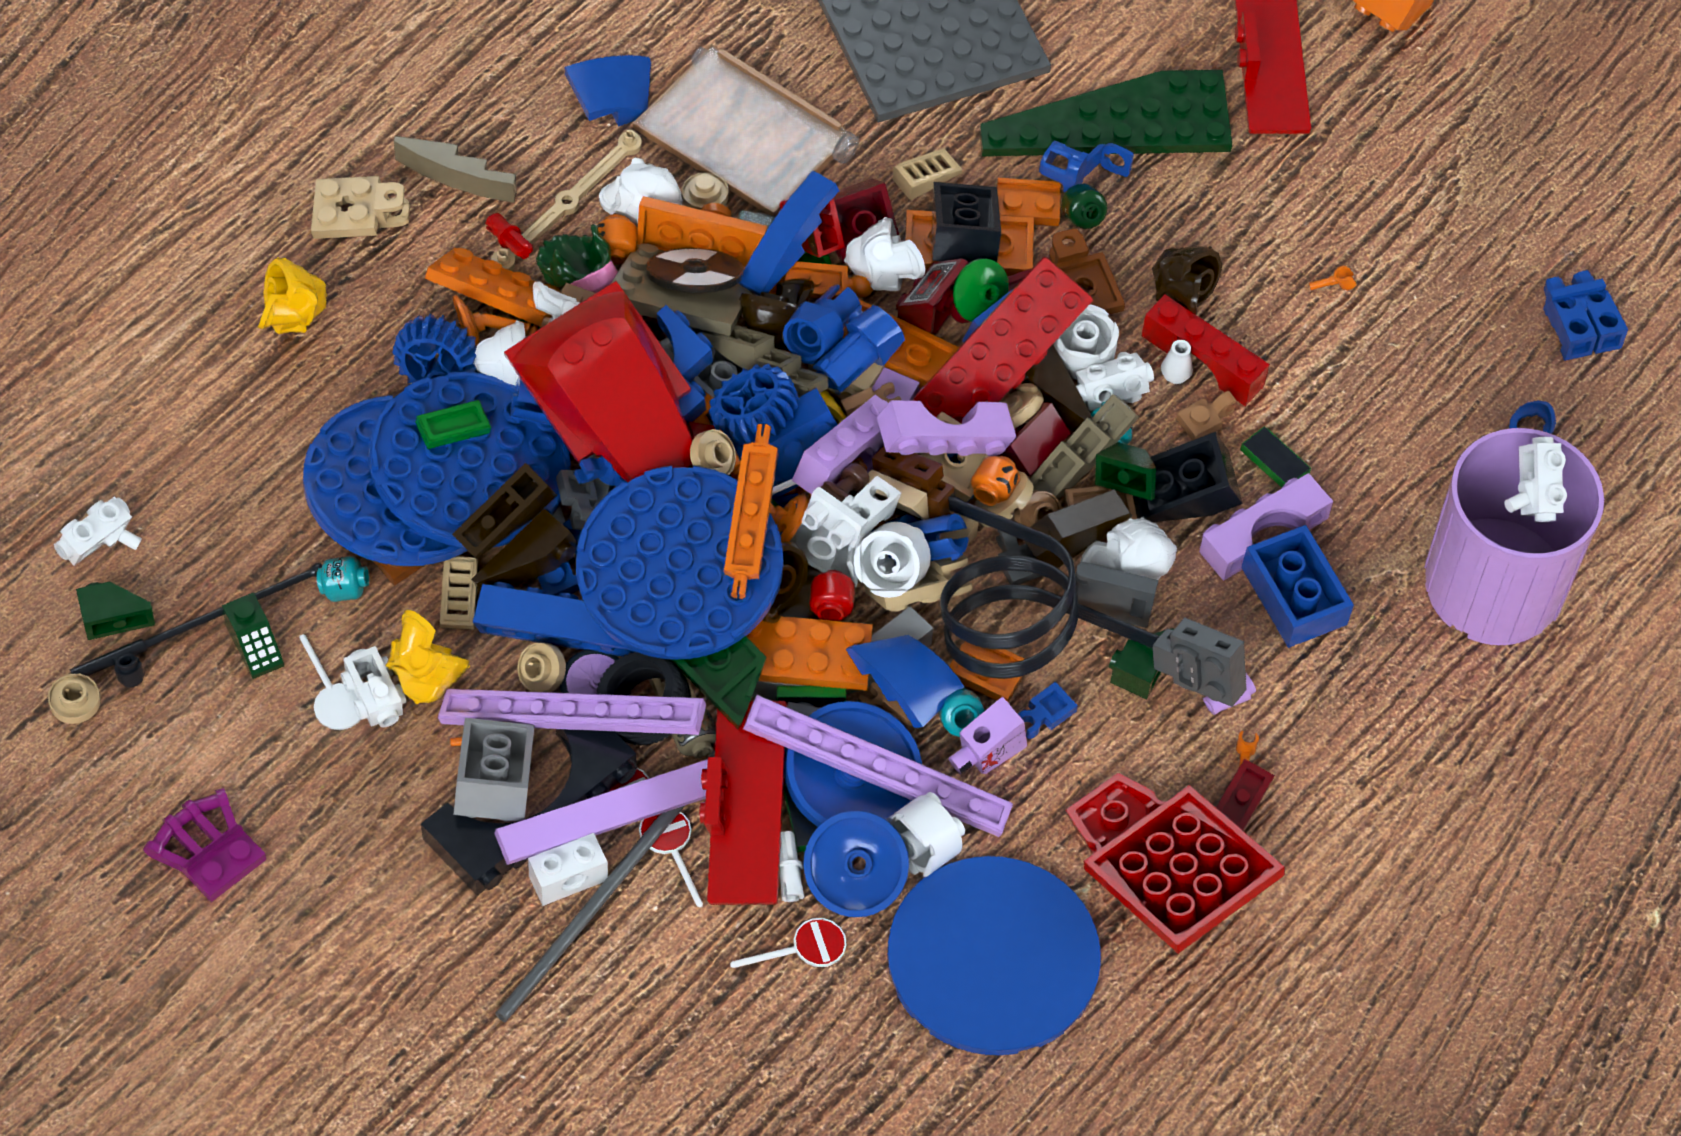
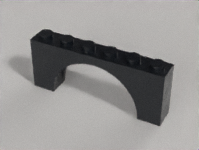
[421,729,637,896]

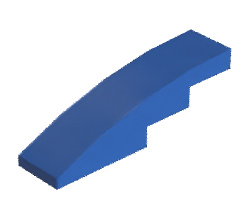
[738,171,839,296]

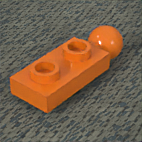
[782,261,873,300]

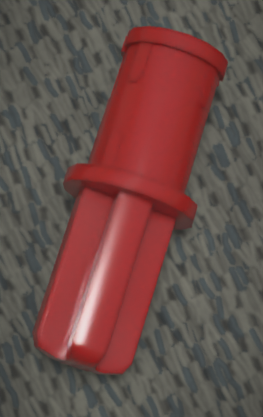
[485,213,533,259]

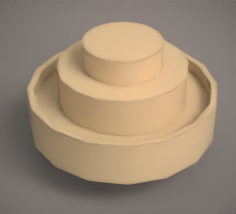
[682,172,729,210]
[690,429,736,475]
[517,643,566,692]
[48,674,100,724]

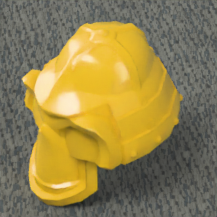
[258,257,327,334]
[385,609,470,704]

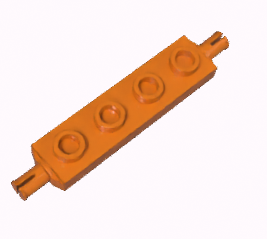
[724,424,778,599]

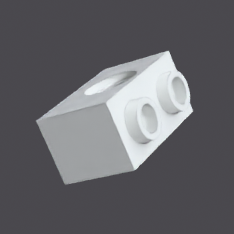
[528,833,608,906]

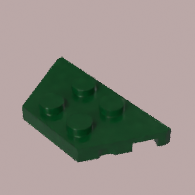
[671,636,766,729]

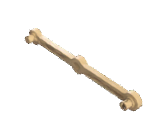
[491,129,642,271]

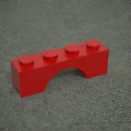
[1141,294,1270,407]

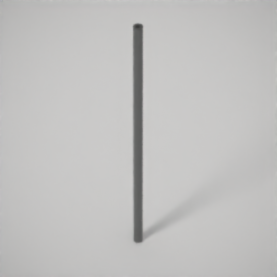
[495,749,715,1022]

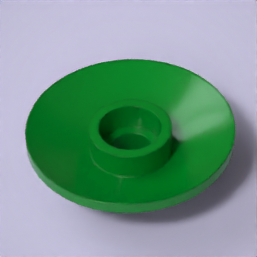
[953,258,1009,322]

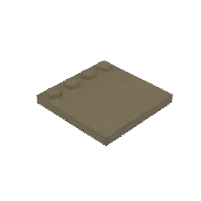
[611,244,754,336]

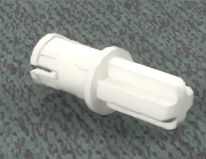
[779,831,804,902]

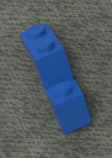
[656,305,713,425]

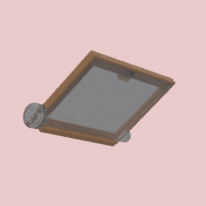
[633,46,859,218]

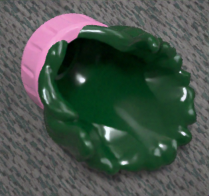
[536,224,618,293]

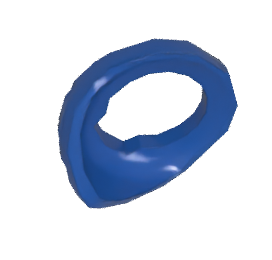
[1509,400,1556,434]

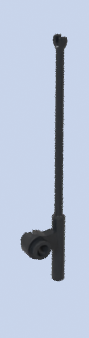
[69,563,322,688]

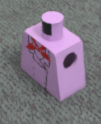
[949,697,1027,775]

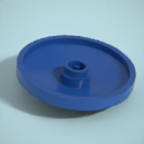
[784,701,922,827]

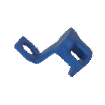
[1039,141,1134,193]

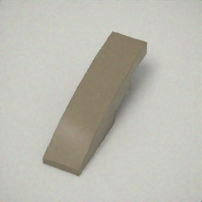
[394,136,517,203]
[701,325,828,397]
[1029,394,1140,500]

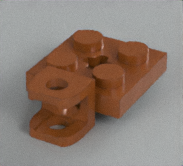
[1049,228,1125,315]

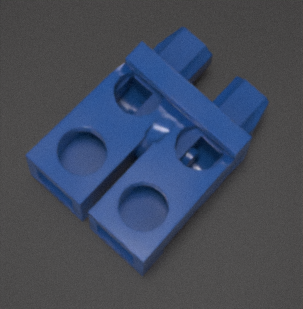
[1543,270,1628,361]

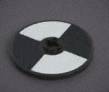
[646,248,744,293]

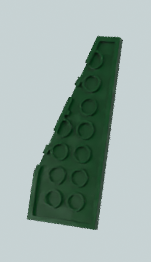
[980,70,1232,157]

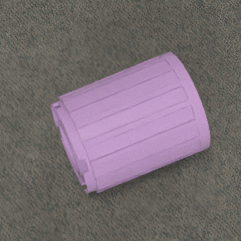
[1424,428,1604,645]

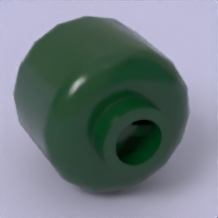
[1061,183,1108,229]

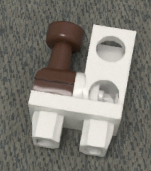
[802,463,901,549]

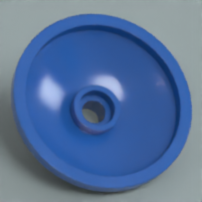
[803,811,909,917]

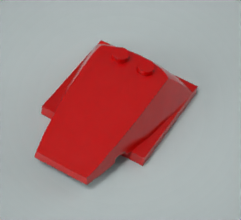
[504,281,693,482]
[1066,773,1285,954]

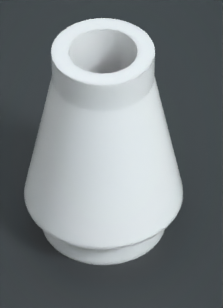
[1161,340,1193,384]

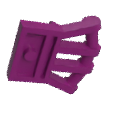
[143,787,267,902]

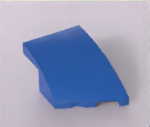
[565,55,651,127]
[846,635,964,728]

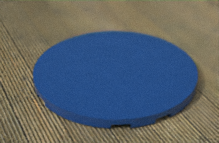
[368,372,571,548]
[303,395,468,566]
[576,466,784,660]
[887,856,1101,1055]

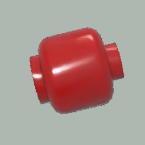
[809,570,855,621]

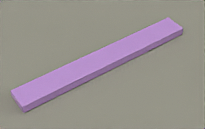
[438,689,706,735]
[743,695,1013,837]
[494,759,708,865]

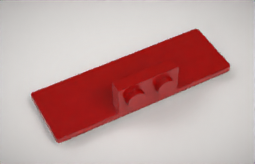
[1235,0,1311,134]
[912,257,1093,424]
[699,701,787,905]

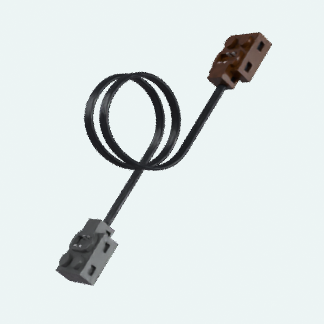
[872,446,1247,707]

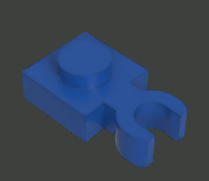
[1018,682,1078,739]

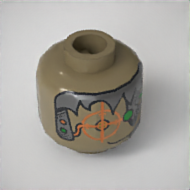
[672,709,716,758]

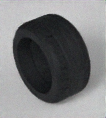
[596,651,691,745]

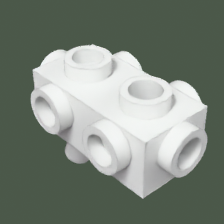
[1076,352,1154,411]
[1504,437,1567,522]
[54,496,142,566]
[341,646,406,727]

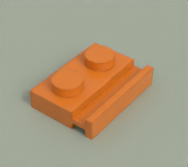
[997,178,1061,226]
[949,641,1025,703]

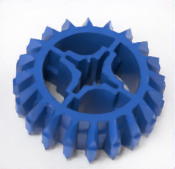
[392,313,478,384]
[709,364,799,446]

